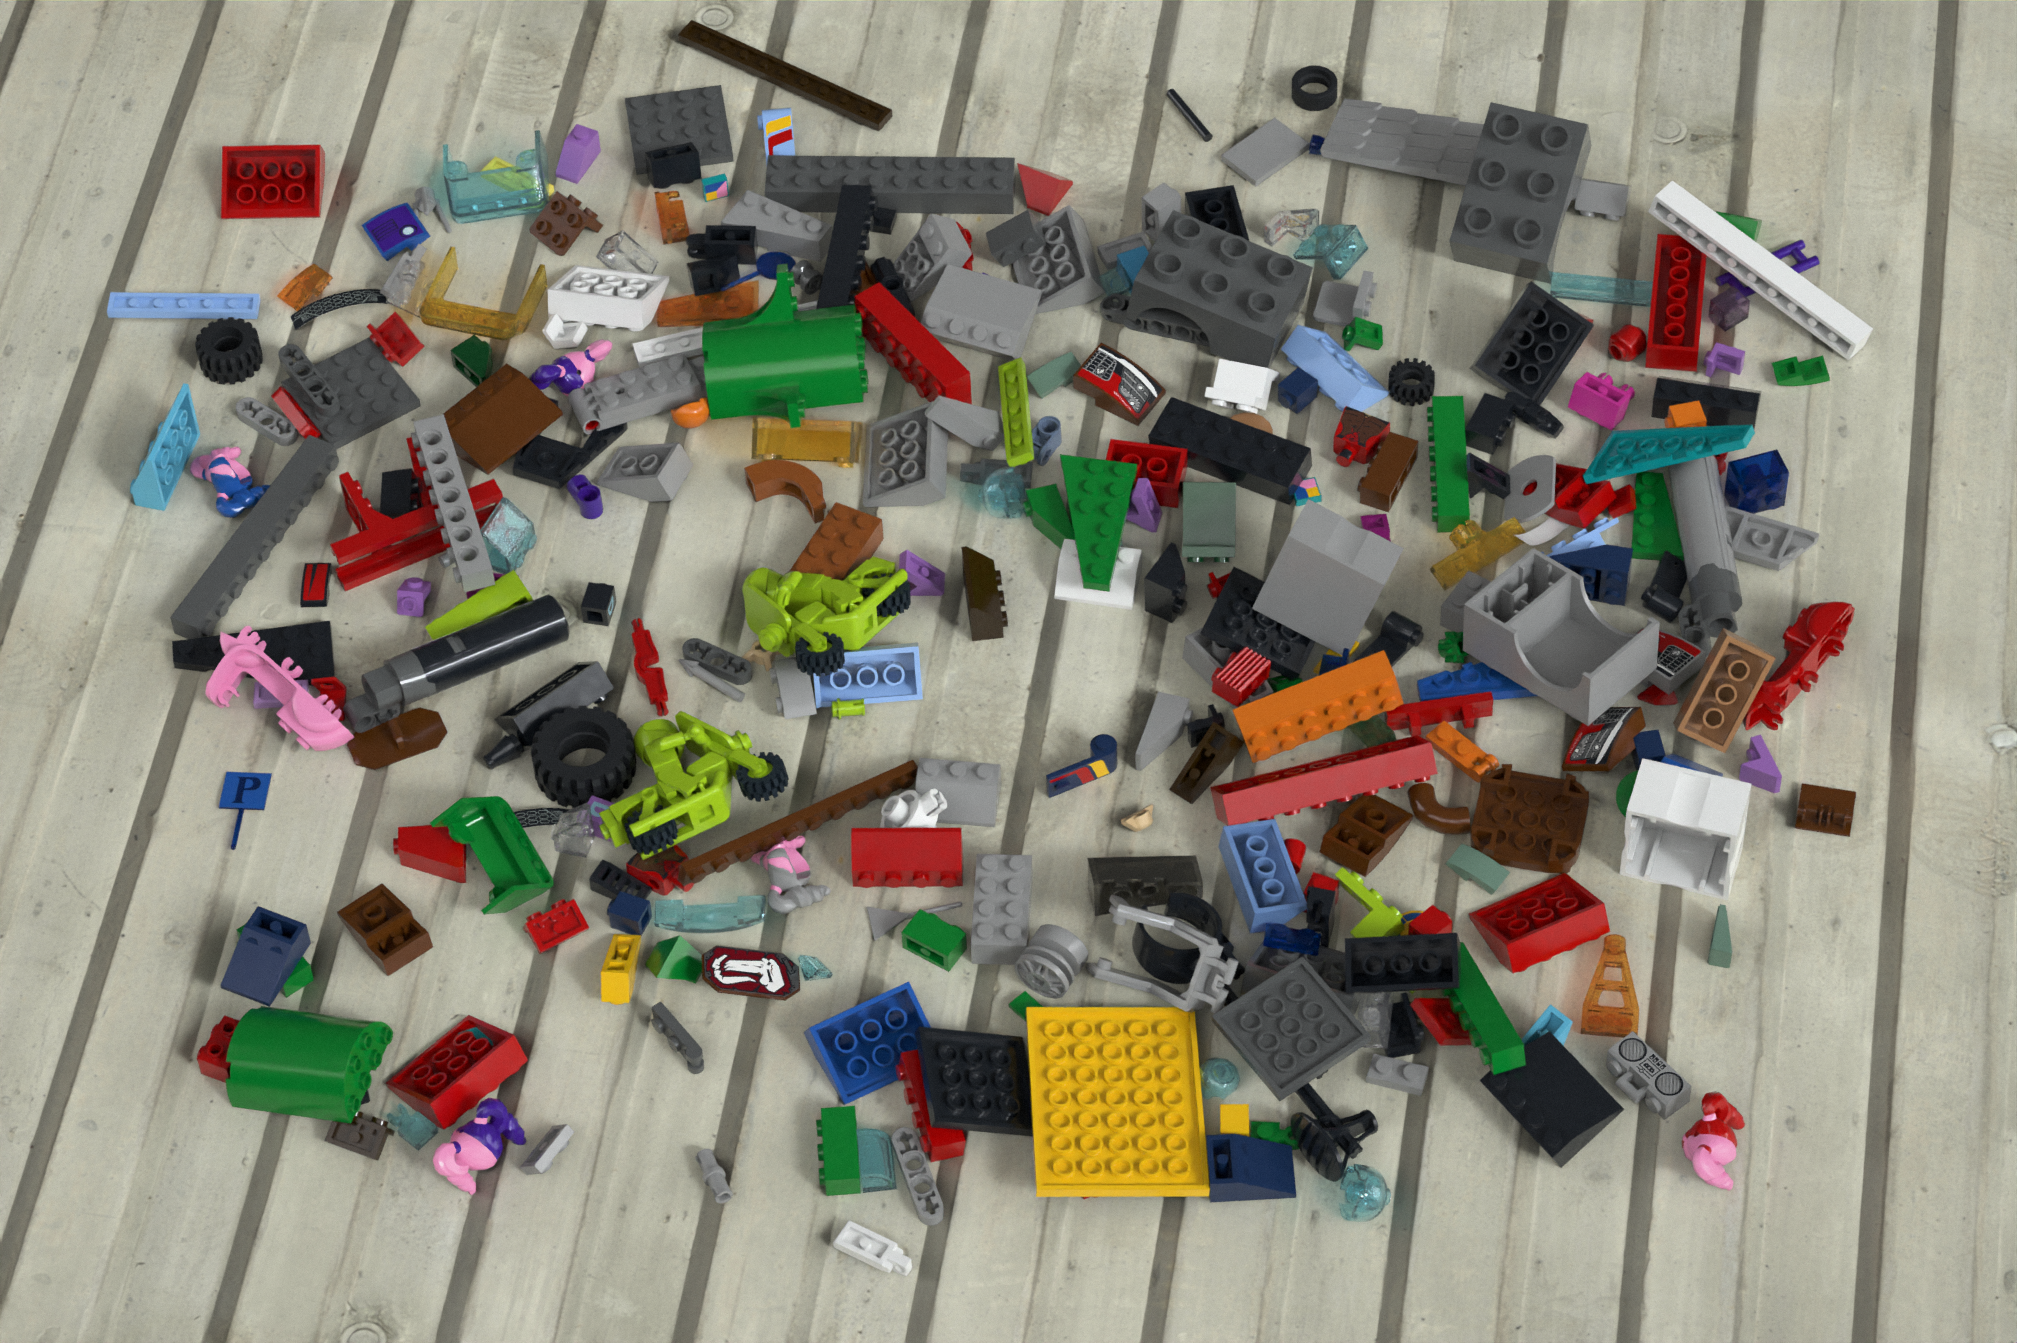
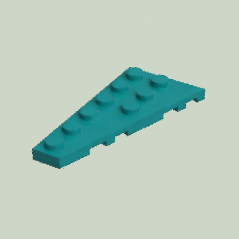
[1583,424,1755,484]

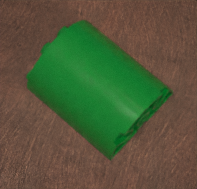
[225,1006,394,1124]

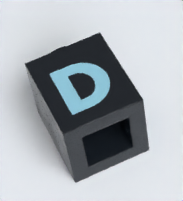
[581,582,617,627]

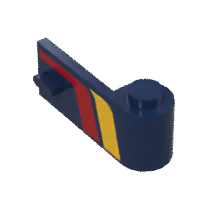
[1046,734,1118,798]

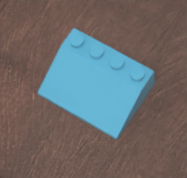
[130,384,200,511]

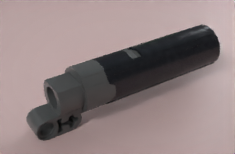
[343,594,570,733]

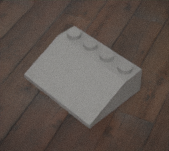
[1013,205,1106,314]
[921,264,1042,361]
[863,401,948,507]

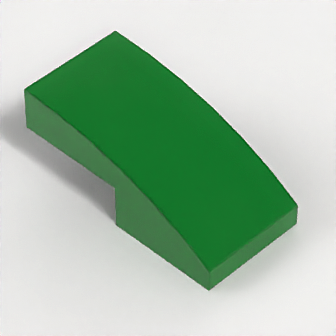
[1772,355,1830,386]

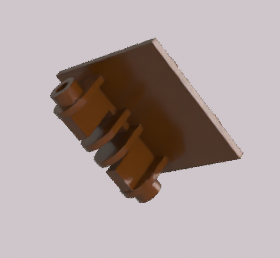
[1795,783,1856,837]

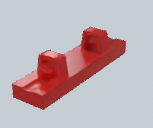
[1384,691,1493,736]

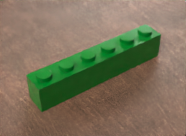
[1427,396,1470,533]
[1441,942,1526,1075]

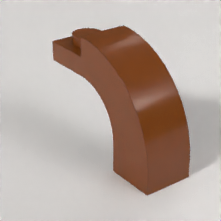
[744,460,826,524]

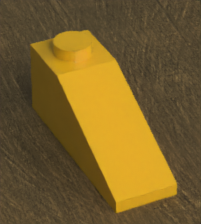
[601,934,641,1005]

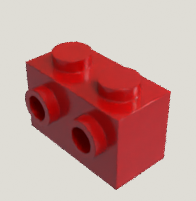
[197,1015,239,1083]

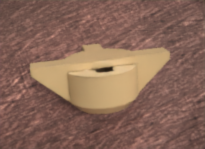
[742,640,781,672]
[1121,804,1153,832]

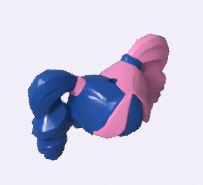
[190,446,270,518]

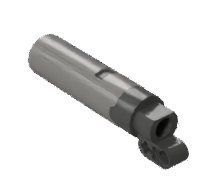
[1668,456,1742,658]

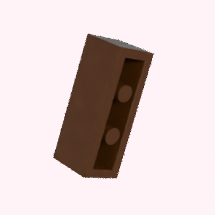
[1357,432,1418,513]

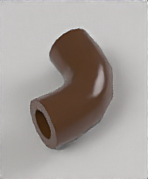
[1407,783,1470,835]

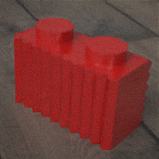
[1211,646,1271,707]

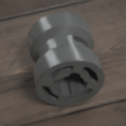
[790,260,823,295]

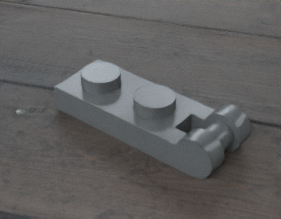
[651,1001,704,1074]

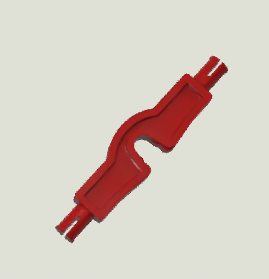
[631,618,669,716]

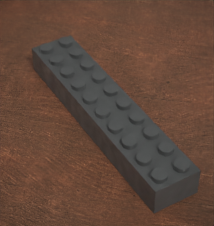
[765,155,1016,214]

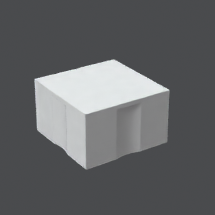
[1620,758,1752,900]

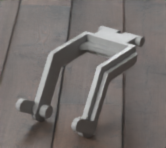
[1086,895,1239,1013]

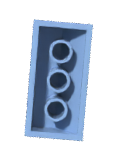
[1281,325,1390,412]
[813,642,923,708]

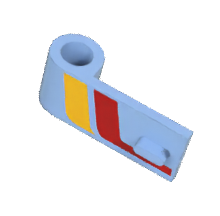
[757,108,795,164]

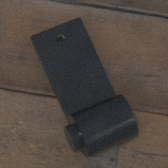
[1641,551,1687,623]
[1353,611,1424,667]

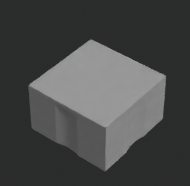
[1252,499,1404,658]

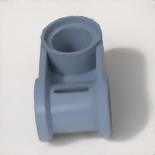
[1032,416,1062,466]

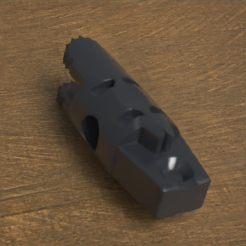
[1504,392,1564,439]

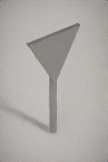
[867,902,962,941]

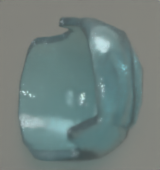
[1199,1057,1240,1100]

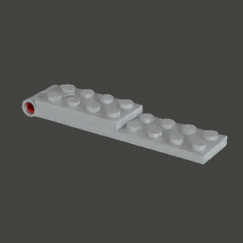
[568,354,708,435]

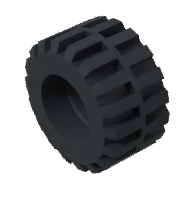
[195,317,263,385]

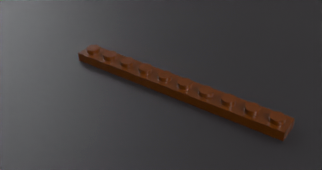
[678,760,918,886]

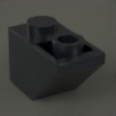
[686,253,740,297]

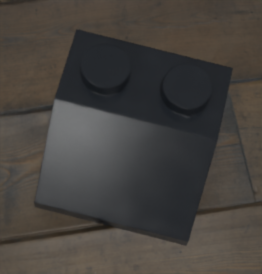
[1144,542,1187,623]

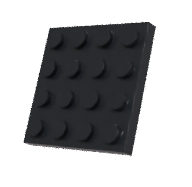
[1200,567,1315,680]
[915,1027,1033,1136]

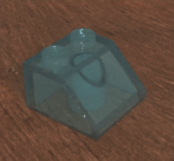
[480,497,537,574]

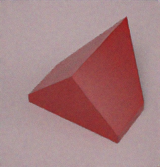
[1017,163,1073,216]

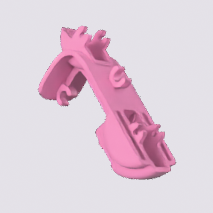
[206,626,354,751]

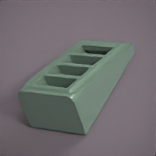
[1707,904,1732,968]

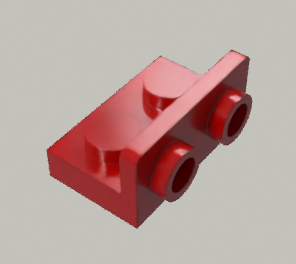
[523,899,589,954]

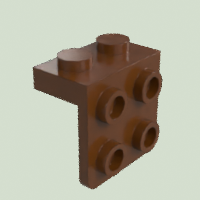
[529,191,603,256]

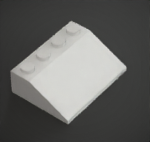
[548,265,669,331]

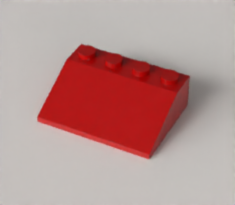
[221,145,325,219]
[1469,873,1610,974]
[385,1015,528,1130]

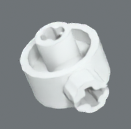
[880,788,947,828]

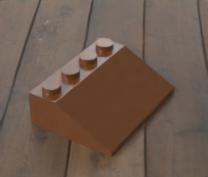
[443,363,563,475]

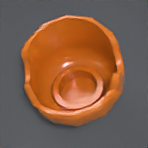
[671,397,710,429]

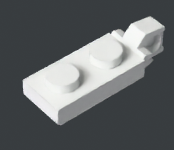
[833,1220,913,1277]

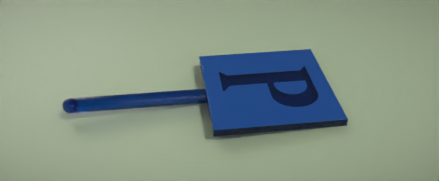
[219,772,272,850]

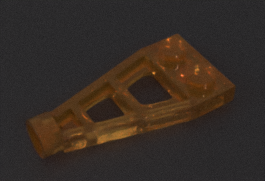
[1581,934,1639,1038]

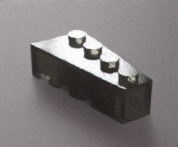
[1087,855,1203,916]

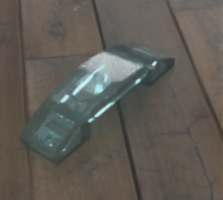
[654,895,766,933]

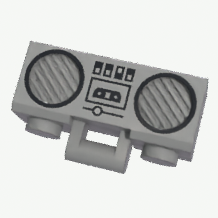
[1606,1031,1692,1120]

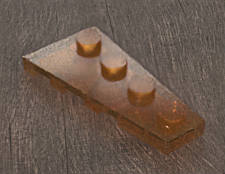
[657,280,759,327]

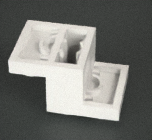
[1205,359,1280,414]

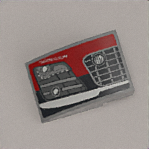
[1635,628,1706,695]

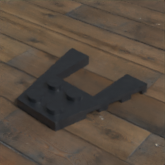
[513,397,628,489]

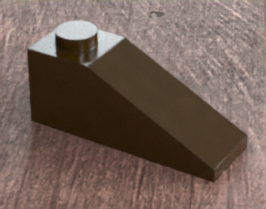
[1169,722,1244,804]

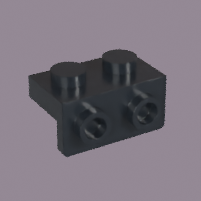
[1373,992,1425,1058]

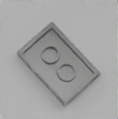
[1221,118,1309,187]

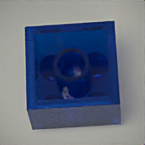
[1724,449,1789,514]

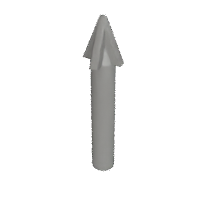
[679,659,745,702]

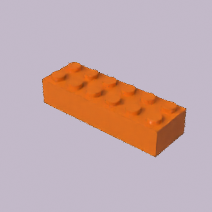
[1233,650,1404,763]

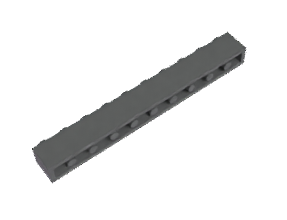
[170,435,339,639]

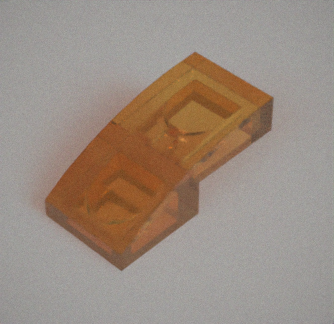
[277,264,333,311]

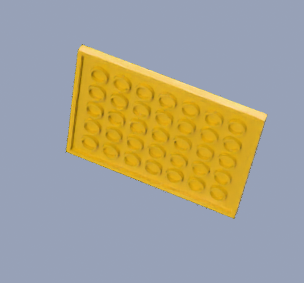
[1026,1007,1210,1197]

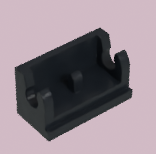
[1306,886,1336,947]

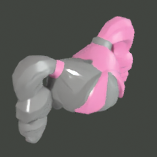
[750,835,831,915]

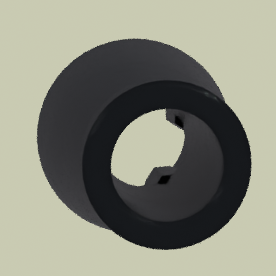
[483,733,525,770]

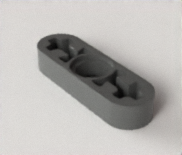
[682,638,752,685]

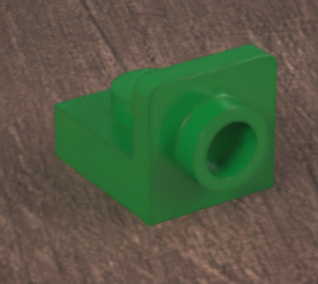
[1342,317,1383,351]

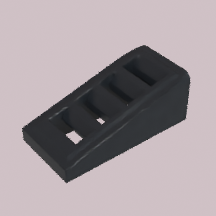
[589,860,652,900]

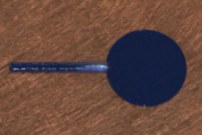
[721,252,796,291]

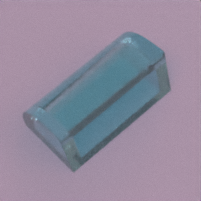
[856,1129,897,1193]

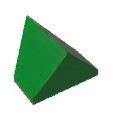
[645,935,702,984]

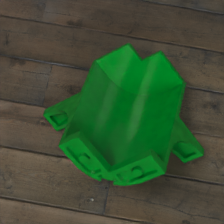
[702,264,869,428]

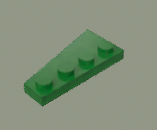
[1631,472,1684,561]

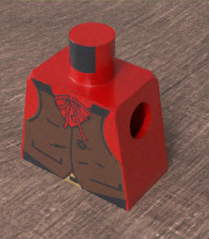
[1333,406,1390,467]
[626,845,694,896]

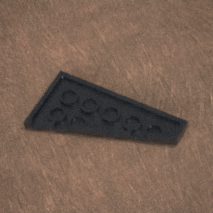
[172,621,335,686]

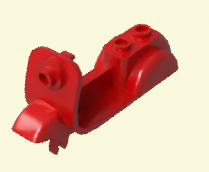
[1743,601,1855,731]

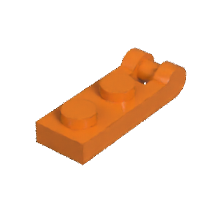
[1425,721,1499,782]

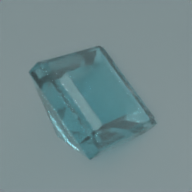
[798,955,833,981]

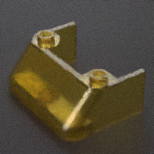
[751,417,863,468]

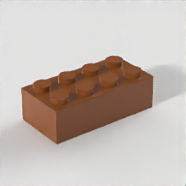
[790,502,884,581]

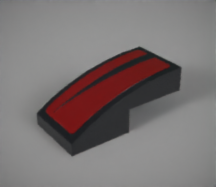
[300,563,332,607]

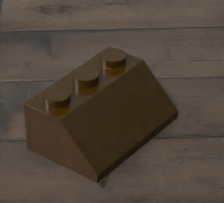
[961,546,1008,641]

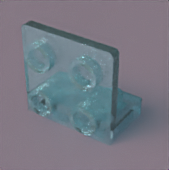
[1293,224,1369,280]

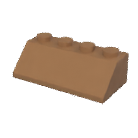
[1673,628,1776,753]

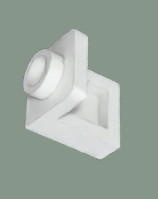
[542,314,588,349]

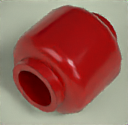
[1608,324,1647,362]

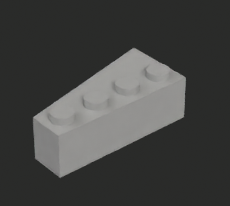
[721,190,832,262]
[1183,628,1273,709]

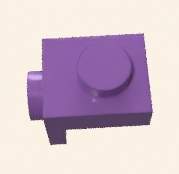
[1703,342,1745,377]
[397,577,431,617]

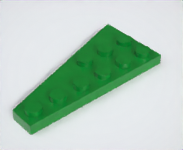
[1060,454,1137,592]

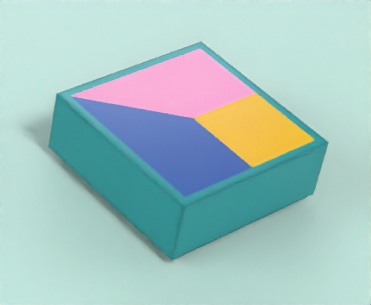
[701,173,729,202]
[1294,477,1322,507]

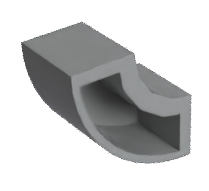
[769,657,817,719]

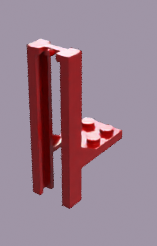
[330,472,508,591]

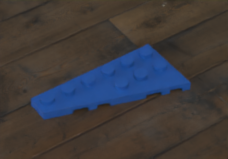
[1417,662,1538,702]

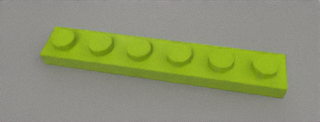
[998,357,1034,468]

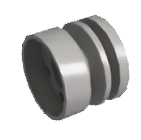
[1015,924,1088,999]

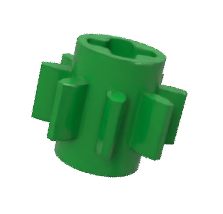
[1438,631,1470,663]

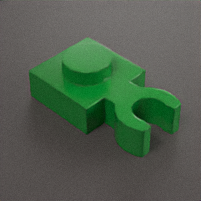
[1251,1121,1299,1150]

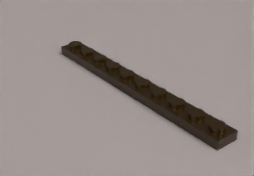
[678,20,892,131]

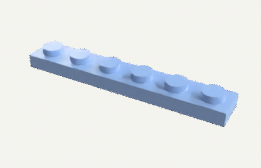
[107,292,261,319]

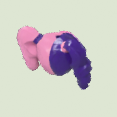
[528,339,613,396]
[433,1098,527,1195]

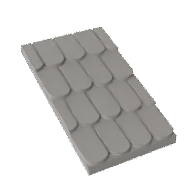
[1320,98,1484,186]

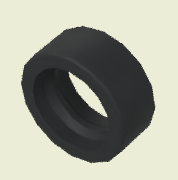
[1292,65,1337,111]

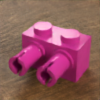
[1568,372,1635,431]

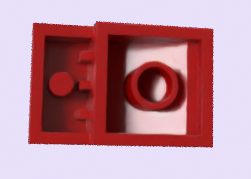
[1523,463,1616,529]

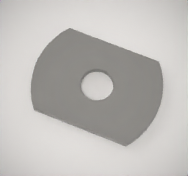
[1504,455,1556,523]

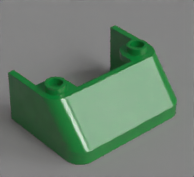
[430,796,554,915]

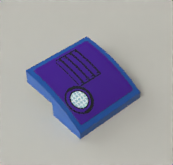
[361,203,431,261]

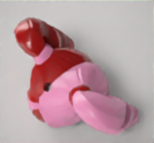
[1682,1091,1745,1191]

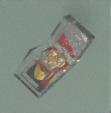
[1264,208,1319,247]

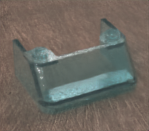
[443,130,549,224]

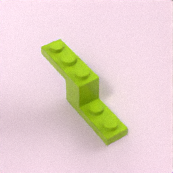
[1335,867,1415,994]

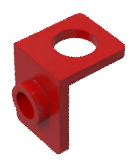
[311,677,347,721]

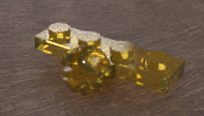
[1430,517,1526,590]

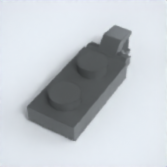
[960,459,1033,488]

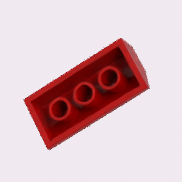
[851,828,964,888]

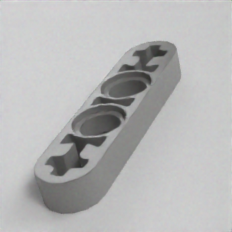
[892,1127,944,1226]

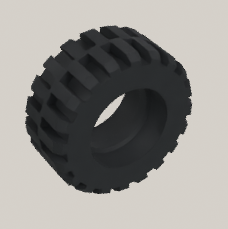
[531,705,637,810]

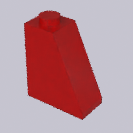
[393,825,467,883]

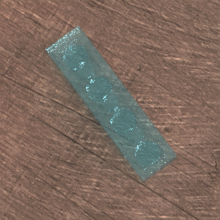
[1550,272,1653,307]

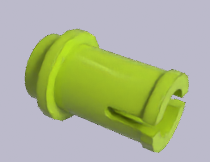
[831,698,865,720]

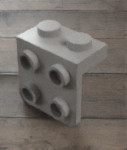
[1313,271,1377,326]

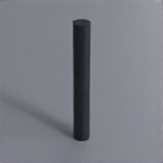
[1166,89,1213,142]

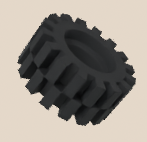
[1388,358,1435,406]

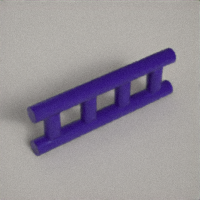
[1715,239,1820,303]

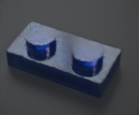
[1263,923,1321,956]

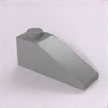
[924,396,1004,451]
[1135,691,1193,771]

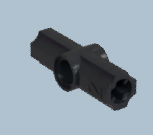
[870,257,915,317]

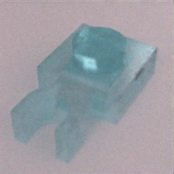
[387,1103,439,1151]

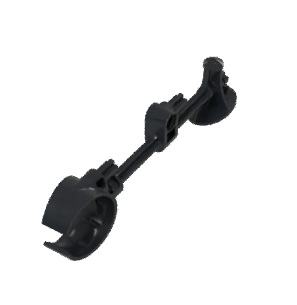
[1132,893,1378,1182]

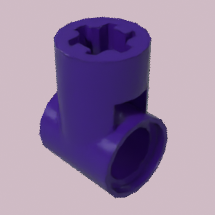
[567,474,603,519]

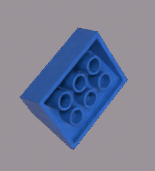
[803,981,931,1105]

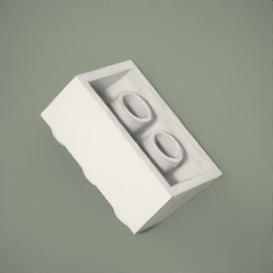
[1054,539,1142,610]

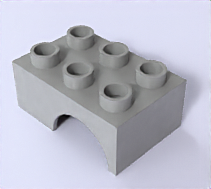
[1463,548,1660,726]

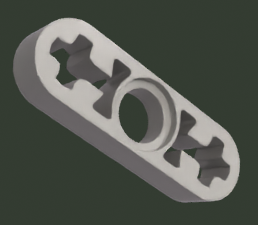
[236,397,298,446]

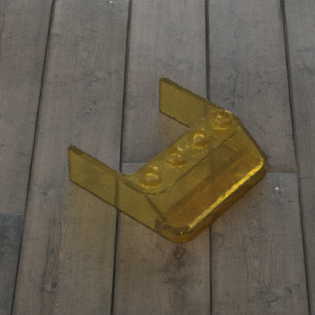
[419,246,547,340]

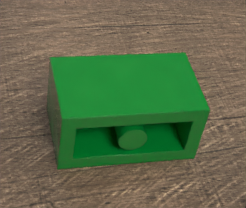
[901,909,967,972]

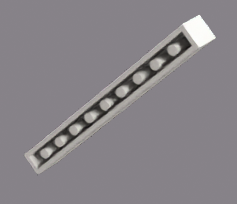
[1648,181,1873,360]

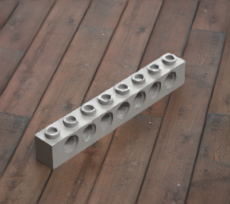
[411,414,495,592]

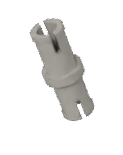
[695,1149,733,1204]

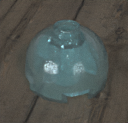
[979,467,1026,519]
[1339,1164,1391,1222]

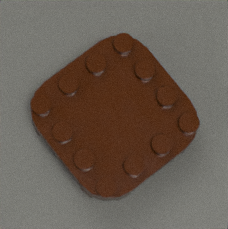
[1470,764,1589,874]

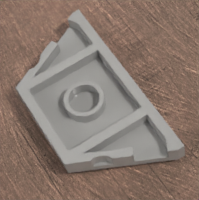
[1725,505,1819,571]

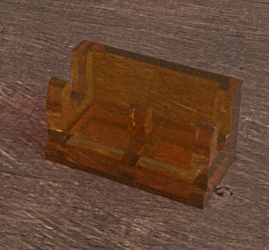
[654,191,690,245]

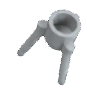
[413,187,452,233]

